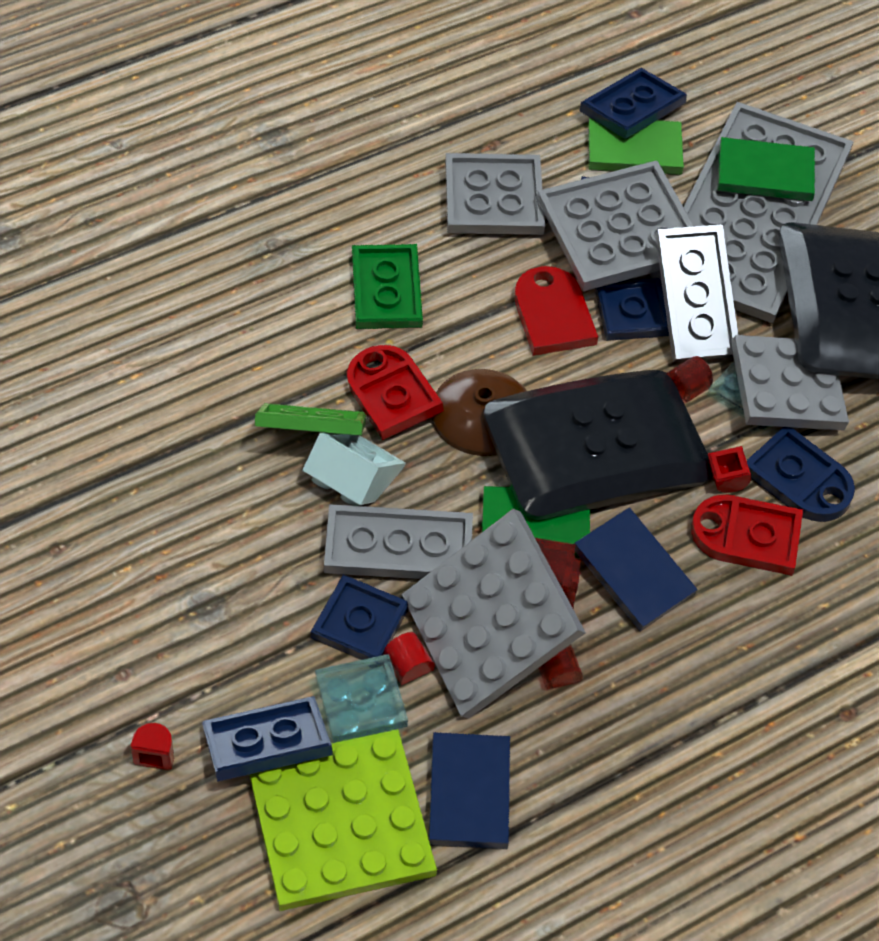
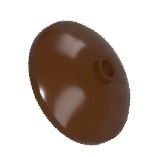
[432,369,527,456]

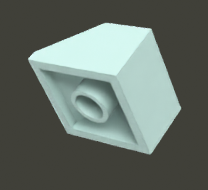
[302,432,406,506]

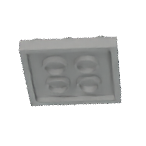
[445,153,545,235]
[731,335,849,430]

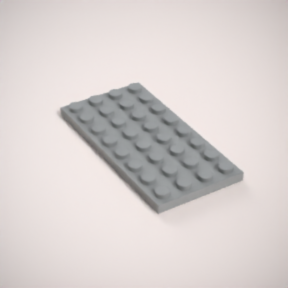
[650,102,854,323]

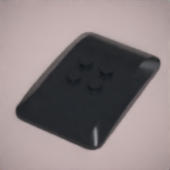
[778,222,879,379]
[483,370,713,520]

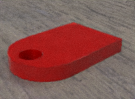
[514,266,598,356]
[347,345,444,440]
[691,495,803,576]

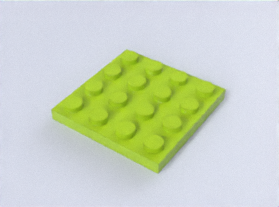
[249,729,437,911]

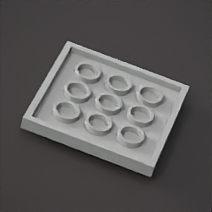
[537,160,694,291]
[402,508,586,719]

